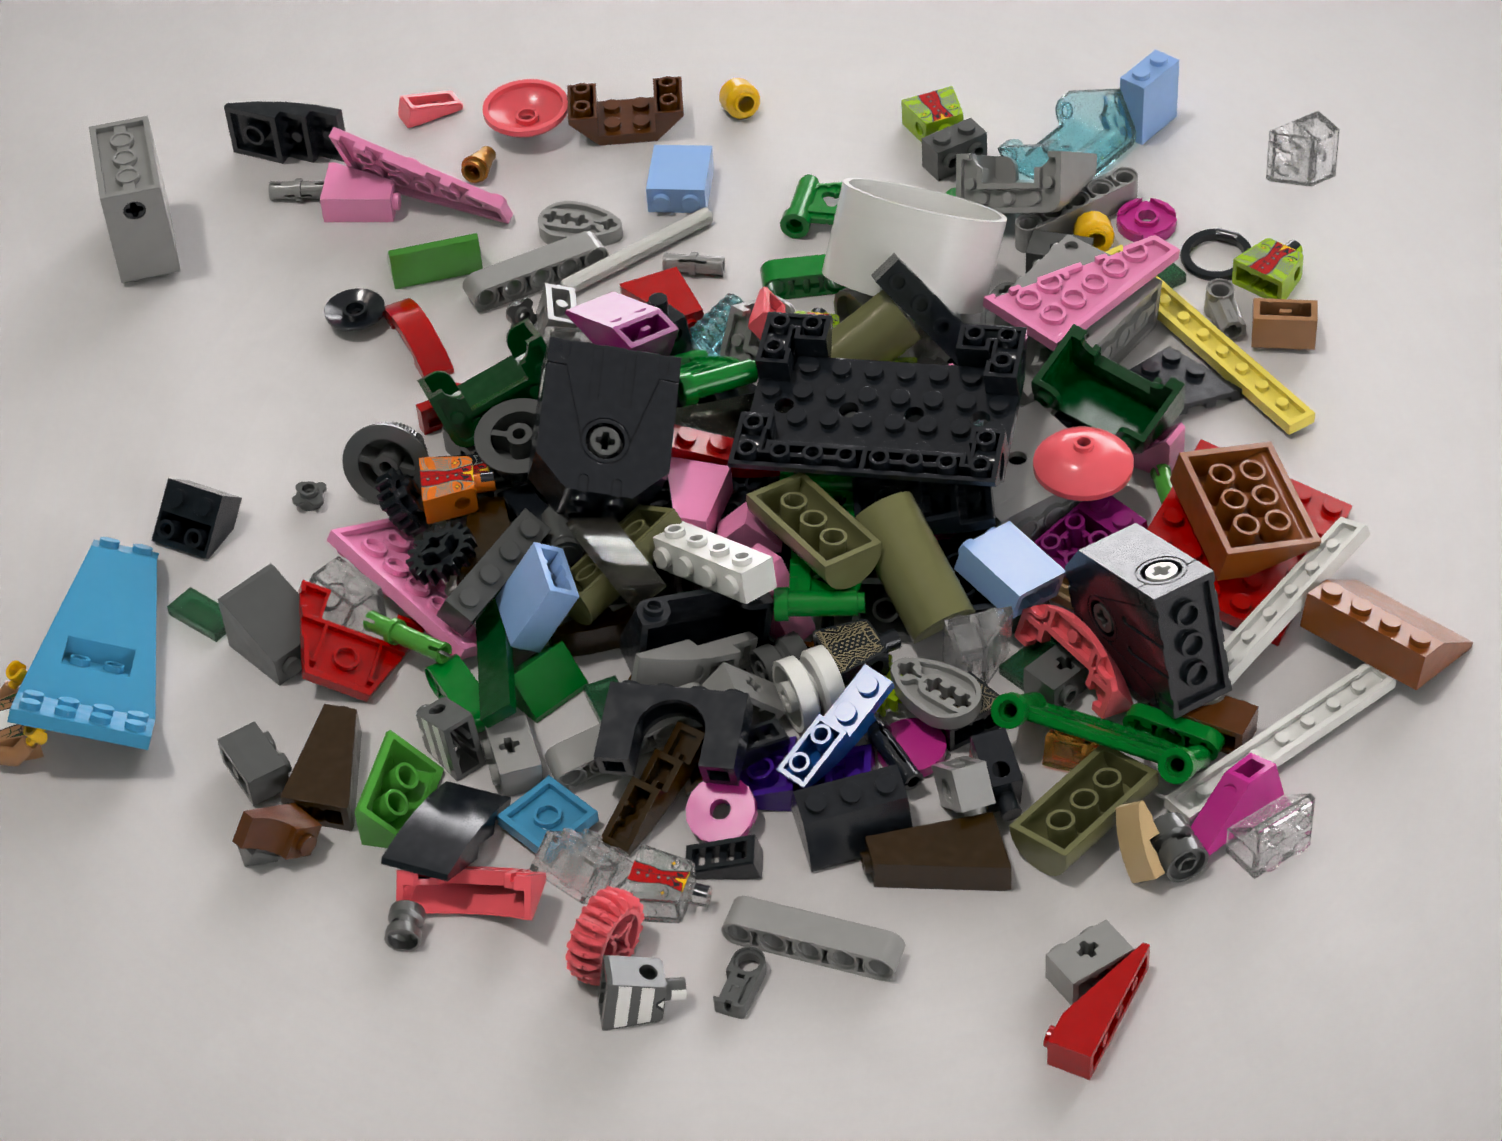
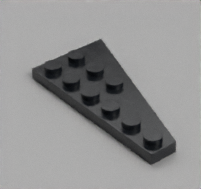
[1053,346,1242,428]

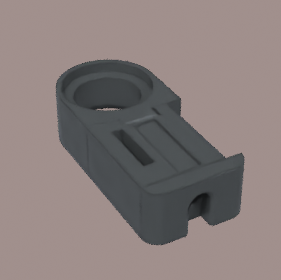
[713,947,766,1019]

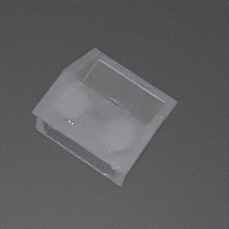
[309,556,387,633]

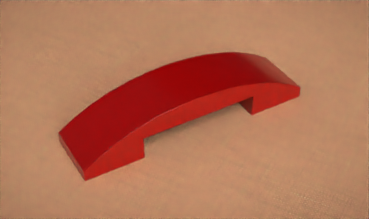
[383,298,454,378]

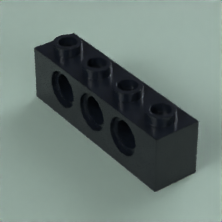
[871,253,963,365]

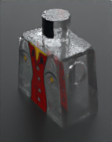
[623,844,712,924]

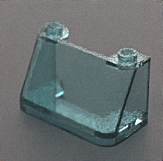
[997,88,1136,179]

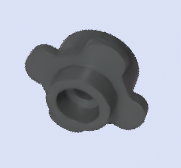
[506,298,537,328]
[292,481,327,511]

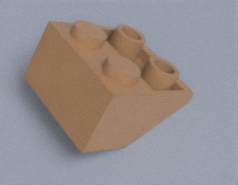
[1251,298,1318,350]

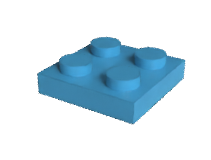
[497,775,599,862]

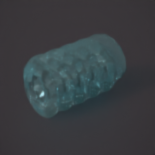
[689,293,744,355]

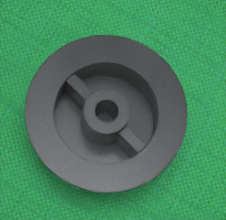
[474,398,537,482]
[342,421,429,505]

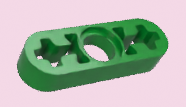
[1123,703,1225,761]

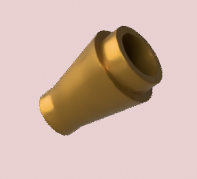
[461,146,496,183]

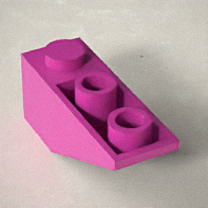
[1191,753,1285,856]

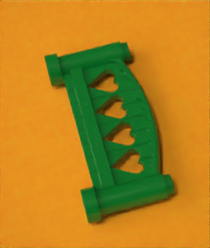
[780,174,956,238]
[674,349,759,407]
[774,471,865,621]
[991,692,1211,784]

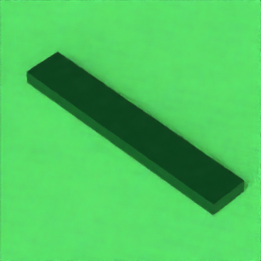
[476,591,517,728]

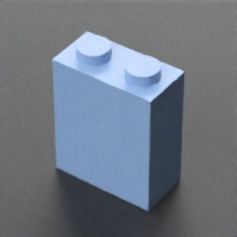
[1119,49,1179,145]
[646,145,714,213]
[954,521,1066,620]
[495,542,579,653]

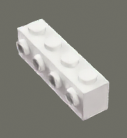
[653,521,777,604]

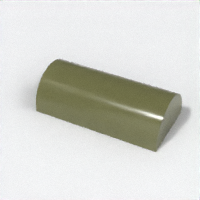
[831,290,922,362]
[746,473,882,589]
[855,491,976,644]
[567,504,682,625]
[1009,745,1159,876]

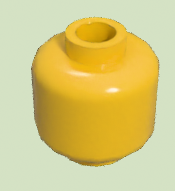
[719,78,760,119]
[1073,211,1115,252]

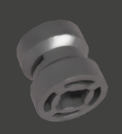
[384,900,426,952]

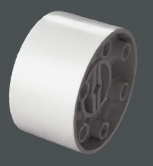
[822,178,1007,314]

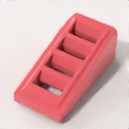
[398,90,463,128]
[748,286,786,340]

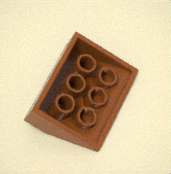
[1170,441,1322,581]
[1300,579,1473,691]

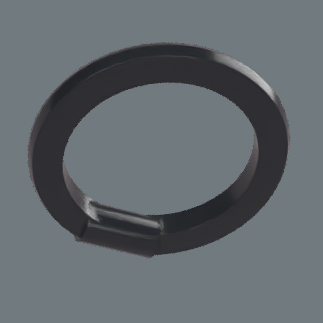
[1180,227,1251,281]

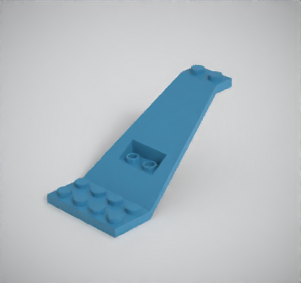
[7,537,159,750]

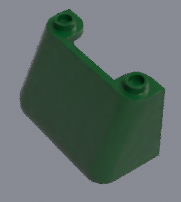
[417,318,547,448]
[1031,324,1186,454]

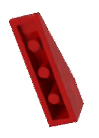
[1043,942,1150,1080]

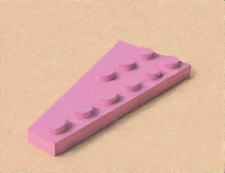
[329,127,513,224]
[983,235,1180,351]
[327,518,477,659]

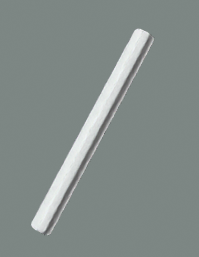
[561,207,713,293]

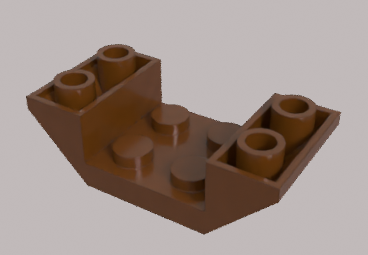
[567,76,684,146]

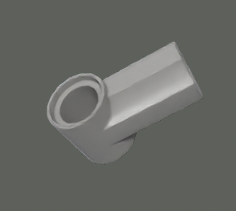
[1204,278,1246,341]

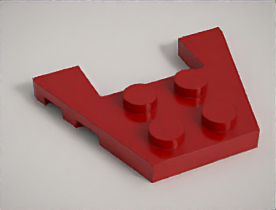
[298,580,425,702]

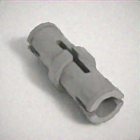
[269,178,324,202]
[662,252,725,276]

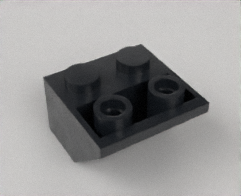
[151,478,242,559]

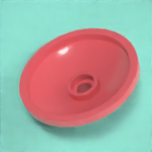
[482,79,568,138]
[1033,426,1134,501]

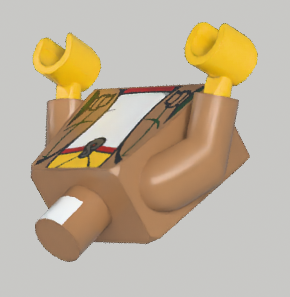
[0,660,48,767]

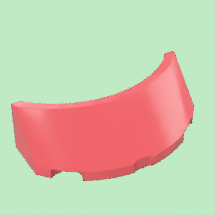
[1014,604,1133,719]
[396,866,546,921]

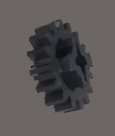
[375,468,432,537]
[406,521,478,586]

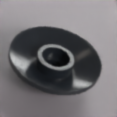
[324,288,385,331]

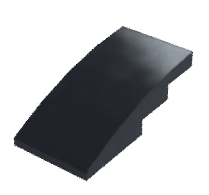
[224,101,346,164]
[852,477,997,535]
[381,781,511,882]

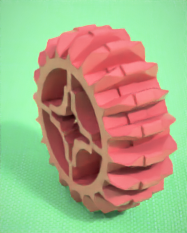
[565,886,644,986]

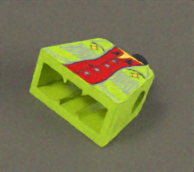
[901,86,964,143]
[1232,238,1304,299]

